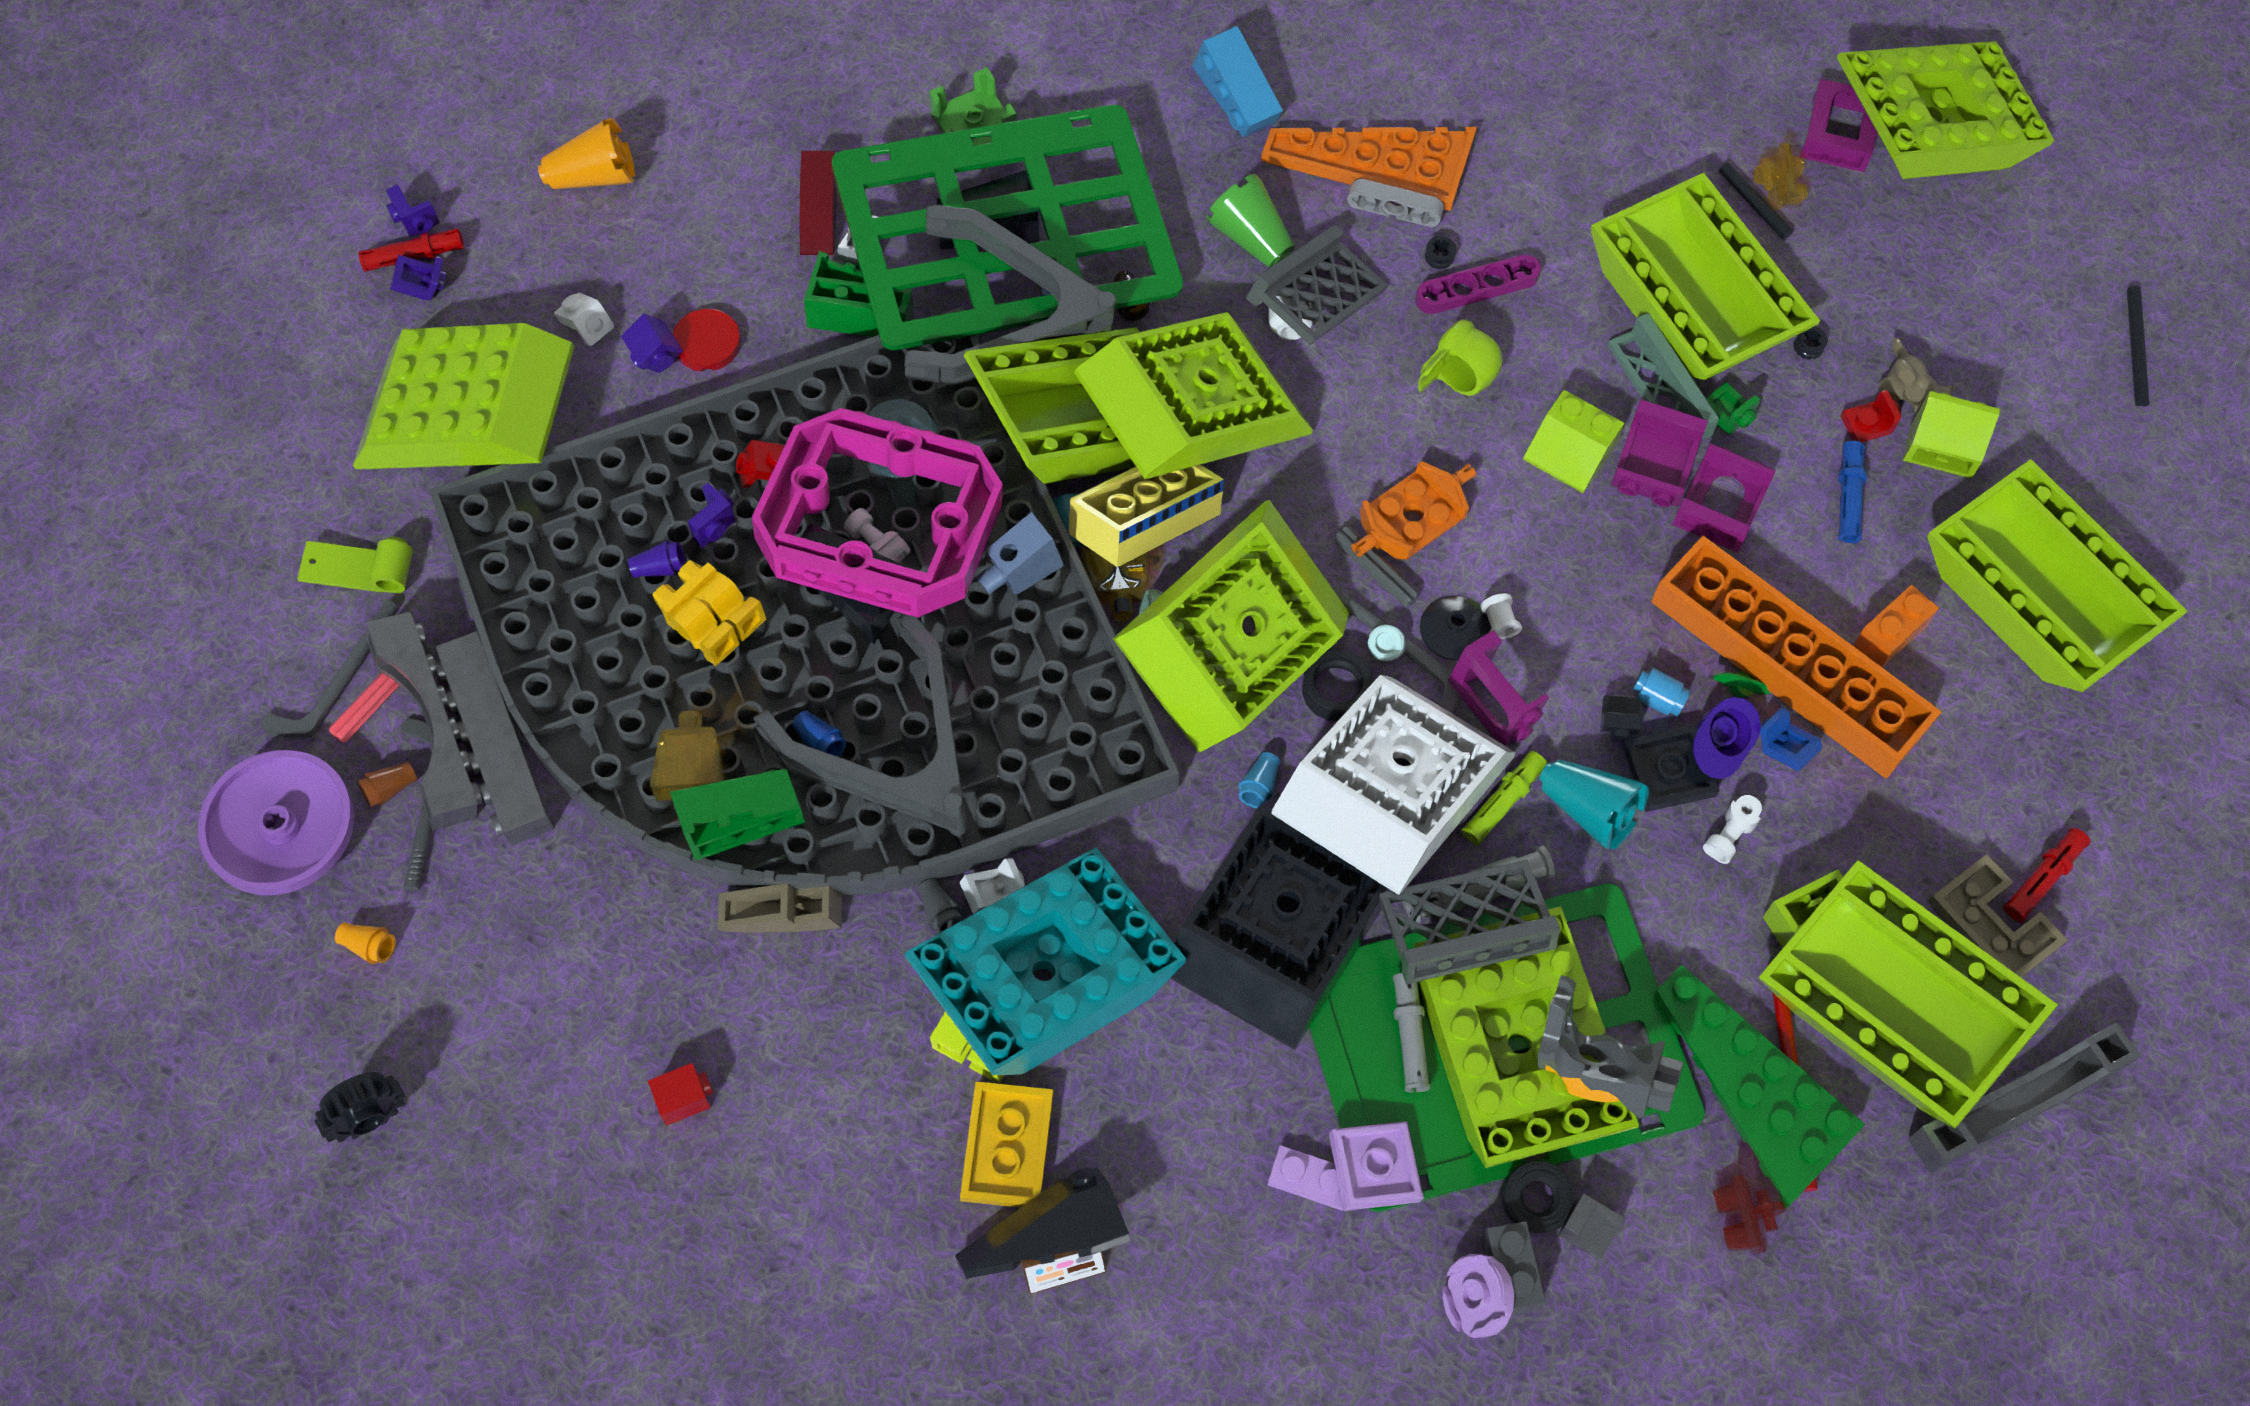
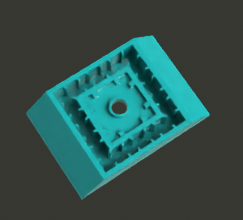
[905,847,1186,1075]

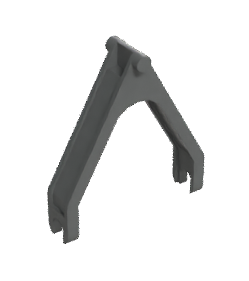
[904,205,1116,384]
[753,614,967,836]

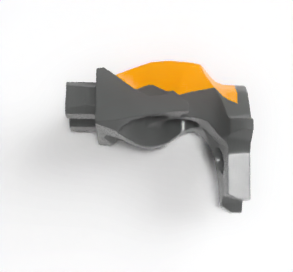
[1537,975,1683,1118]

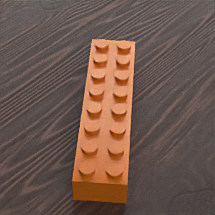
[1651,536,1942,780]

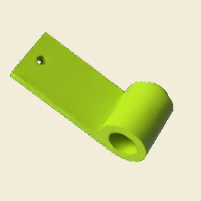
[297,536,414,593]

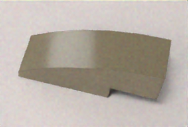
[718,884,842,933]

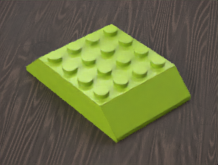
[1590,172,1820,380]
[352,323,575,469]
[963,327,1139,484]
[1927,459,2188,692]
[1759,860,2058,1129]

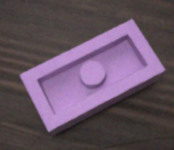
[1267,1145,1344,1211]

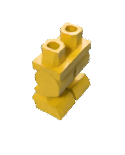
[653,560,767,667]

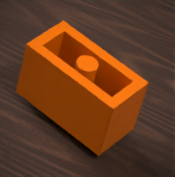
[1853,584,1939,668]

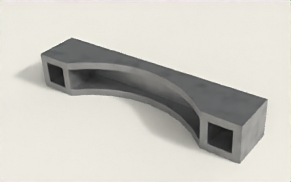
[366,612,482,831]
[1908,1023,2141,1174]

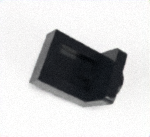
[1600,695,1642,739]

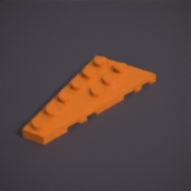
[1261,127,1477,211]

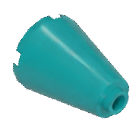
[1540,759,1649,850]

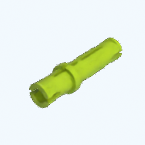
[1461,751,1547,846]

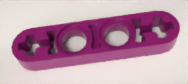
[1415,255,1541,314]

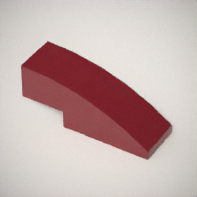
[799,151,837,255]

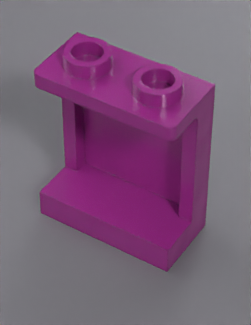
[1611,399,1708,507]

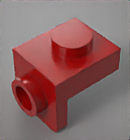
[736,440,785,488]

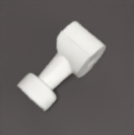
[844,508,910,563]
[1703,795,1762,864]

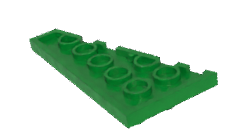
[1654,965,1865,1210]

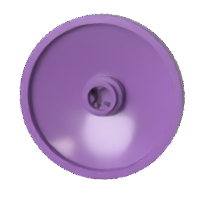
[198,750,355,895]

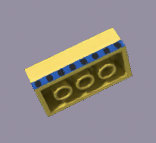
[1068,465,1224,567]

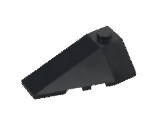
[955,1167,1131,1279]

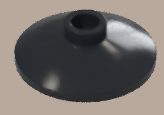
[1420,596,1492,661]

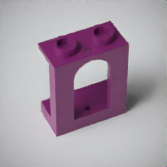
[1800,79,1877,172]
[1672,443,1776,553]
[1448,630,1549,746]

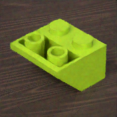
[1903,391,2000,478]
[1763,869,1843,948]

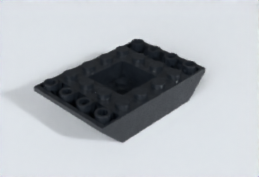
[1170,793,1391,1050]

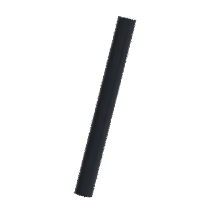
[2127,286,2150,406]

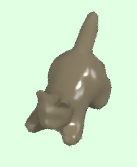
[1878,338,1955,416]

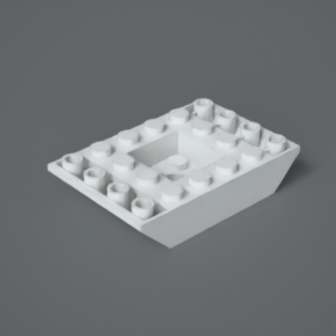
[1271,675,1516,895]

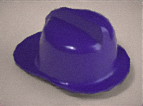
[1693,697,1761,779]

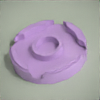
[1442,1254,1515,1338]

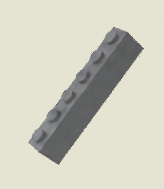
[435,631,554,846]

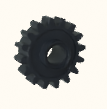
[314,1072,406,1143]

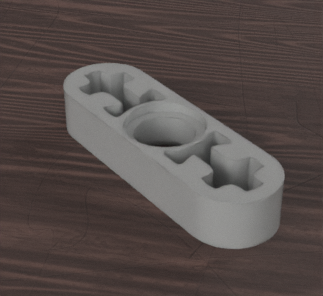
[1347,179,1444,227]

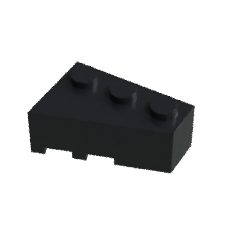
[937,170,1040,249]

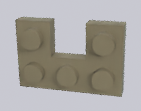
[1928,854,2068,978]

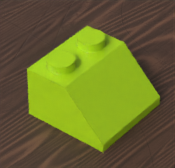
[1523,390,1625,493]

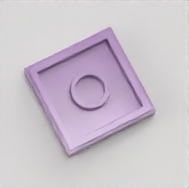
[1329,1121,1424,1211]

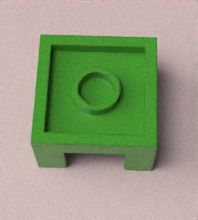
[929,67,1017,145]

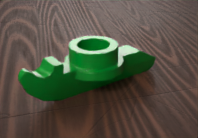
[1713,671,1771,698]

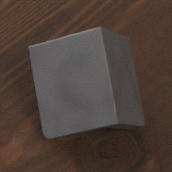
[1558,1193,1626,1260]

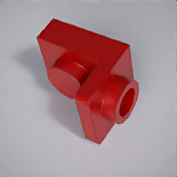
[1840,390,1901,443]

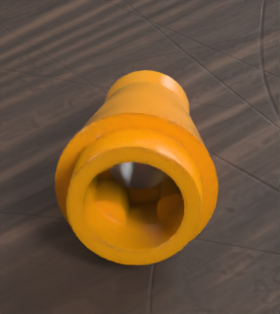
[335,922,396,964]

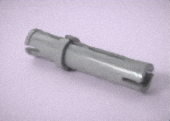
[1393,973,1430,1093]

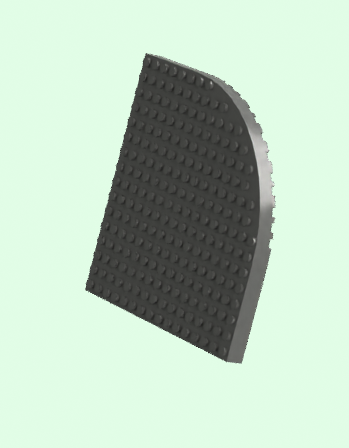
[430,306,1179,896]

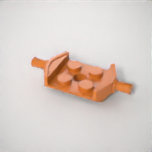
[1351,461,1476,560]

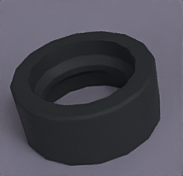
[1302,649,1373,721]

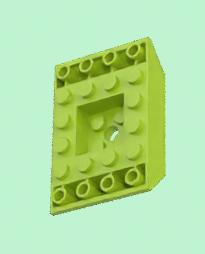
[1836,41,2055,179]
[1074,312,1313,479]
[1113,500,1349,752]
[1413,907,1639,1168]

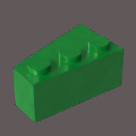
[804,251,914,337]
[670,769,805,861]

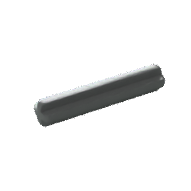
[1335,526,1419,608]

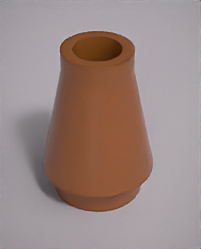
[357,761,417,807]

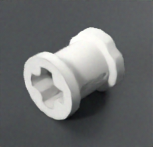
[1480,593,1522,639]

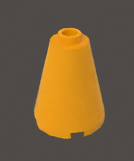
[538,117,635,189]

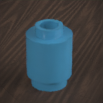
[1632,667,1691,716]

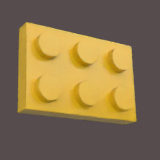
[960,1081,1054,1208]

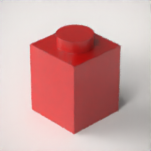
[648,1063,714,1126]

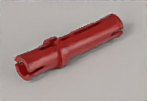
[358,228,464,272]
[2003,828,2091,923]

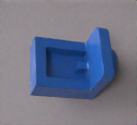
[1760,707,1822,771]

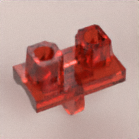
[1713,1175,1786,1254]

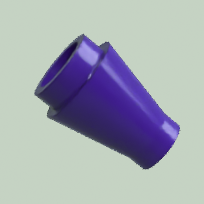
[628,540,686,578]

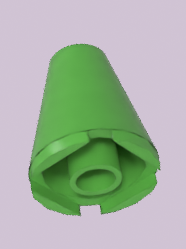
[1206,174,1295,268]

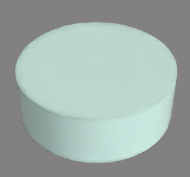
[1368,625,1406,661]

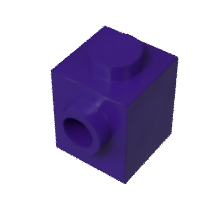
[621,313,683,373]

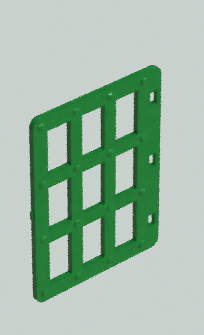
[832,105,1183,350]

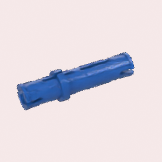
[1838,441,1867,544]

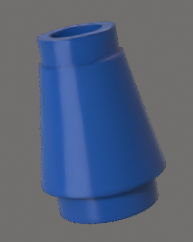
[792,711,846,757]

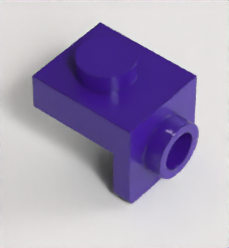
[386,184,440,237]
[390,255,446,300]
[688,482,736,548]

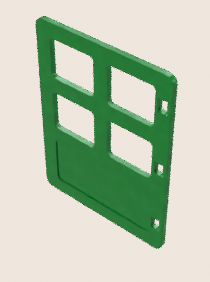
[1309,884,1705,1212]

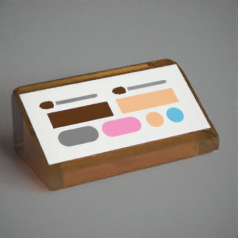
[1021,1250,1106,1294]

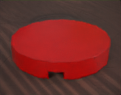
[673,308,741,371]

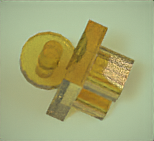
[1753,142,1808,210]

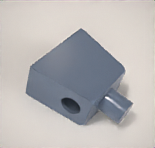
[976,512,1064,594]

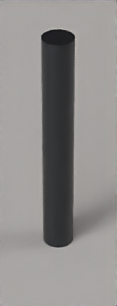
[1719,163,1793,240]

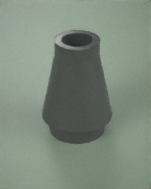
[918,878,964,934]

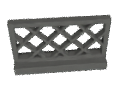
[1246,225,1388,345]
[1379,860,1560,984]

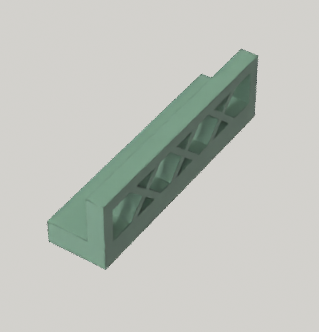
[1607,313,1719,440]

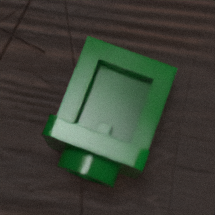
[1706,382,1761,435]

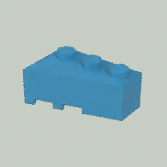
[1192,26,1283,138]

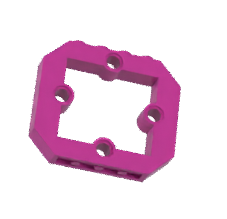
[752,408,1003,618]

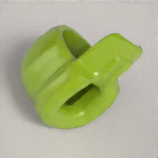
[1418,319,1503,396]

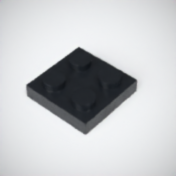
[1623,725,1719,812]

